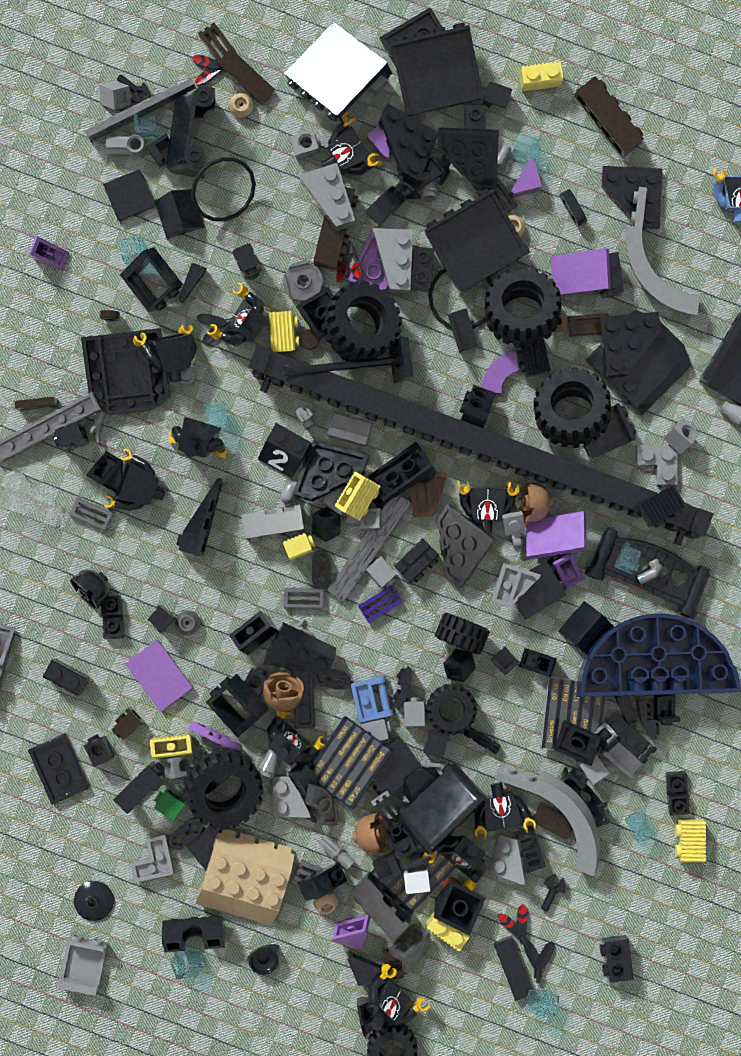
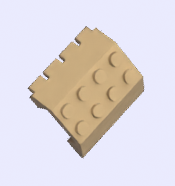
[195,829,295,926]

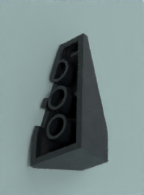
[176,478,223,556]

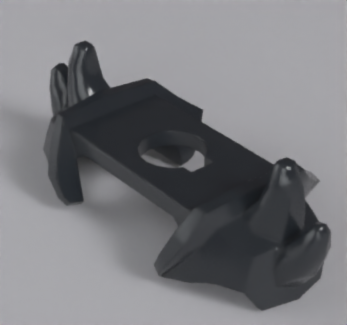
[393,155,451,201]
[561,767,611,827]

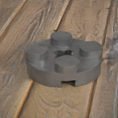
[283,261,323,302]

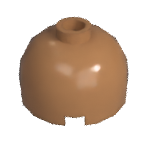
[518,483,553,523]
[263,672,304,712]
[353,813,389,854]

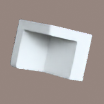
[403,868,430,894]

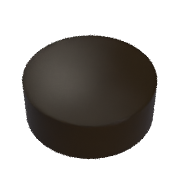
[100,310,120,321]
[300,329,320,350]

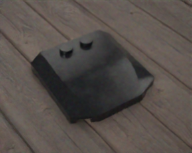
[585,310,691,416]
[81,328,170,415]

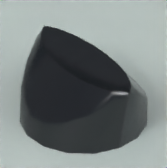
[288,764,319,798]
[247,944,279,975]

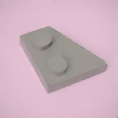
[491,563,541,608]
[273,776,312,818]
[489,834,528,885]

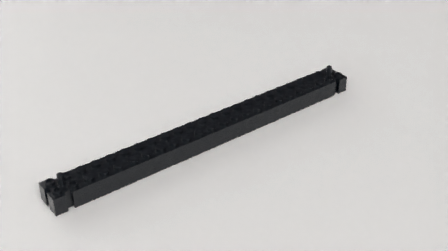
[248,345,714,546]

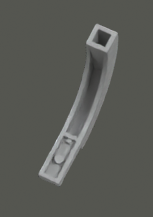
[625,187,700,315]
[495,765,601,876]

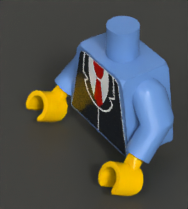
[712,167,741,223]

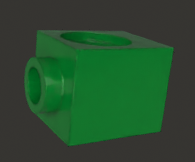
[154,789,187,821]

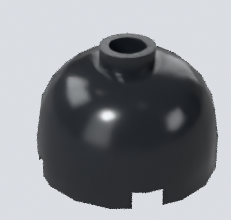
[70,569,109,609]

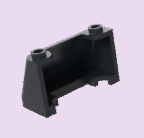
[166,86,216,179]
[397,763,490,855]

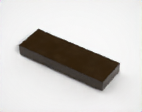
[217,48,275,105]

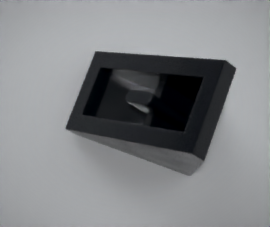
[519,648,557,677]
[347,951,383,986]

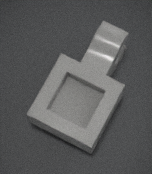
[295,407,314,430]
[346,508,382,530]
[502,511,525,549]

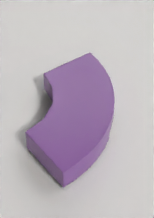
[481,351,519,394]
[188,721,242,751]

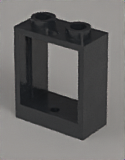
[120,247,183,312]
[206,674,269,738]
[113,761,165,814]

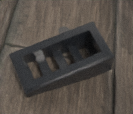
[178,263,207,303]
[513,826,546,873]

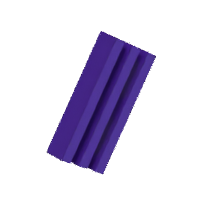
[358,585,402,623]

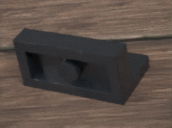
[447,308,478,353]

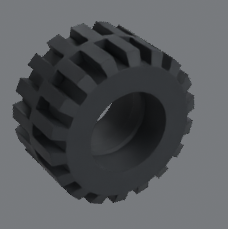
[434,613,490,655]
[426,683,477,736]
[367,1024,418,1056]

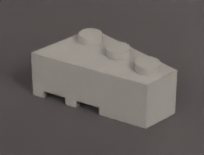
[299,163,356,231]
[373,228,413,294]
[242,505,305,542]

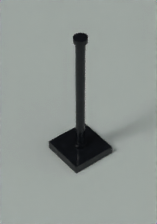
[283,336,414,383]

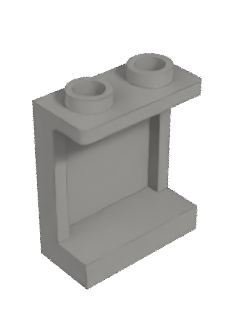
[56,934,108,996]

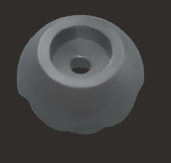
[175,610,201,635]

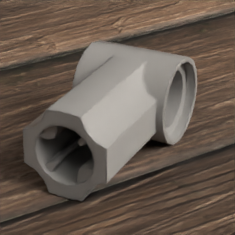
[106,135,148,157]

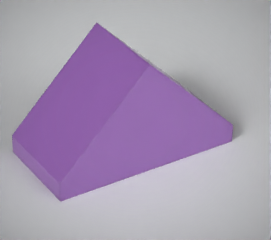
[367,126,390,162]
[510,157,542,198]
[28,236,69,270]
[551,553,583,589]
[332,915,371,950]

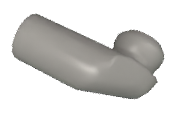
[637,559,662,585]

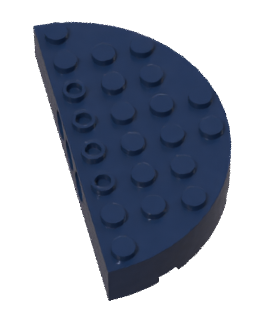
[576,613,741,697]

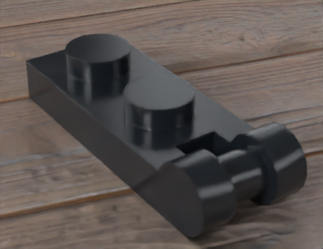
[606,712,657,764]

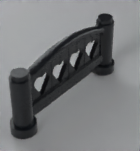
[584,527,710,619]

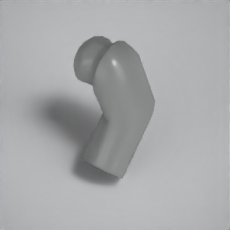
[498,145,512,166]
[281,482,297,504]

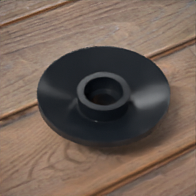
[74,881,114,921]

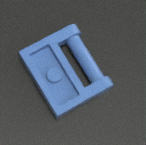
[351,675,394,723]

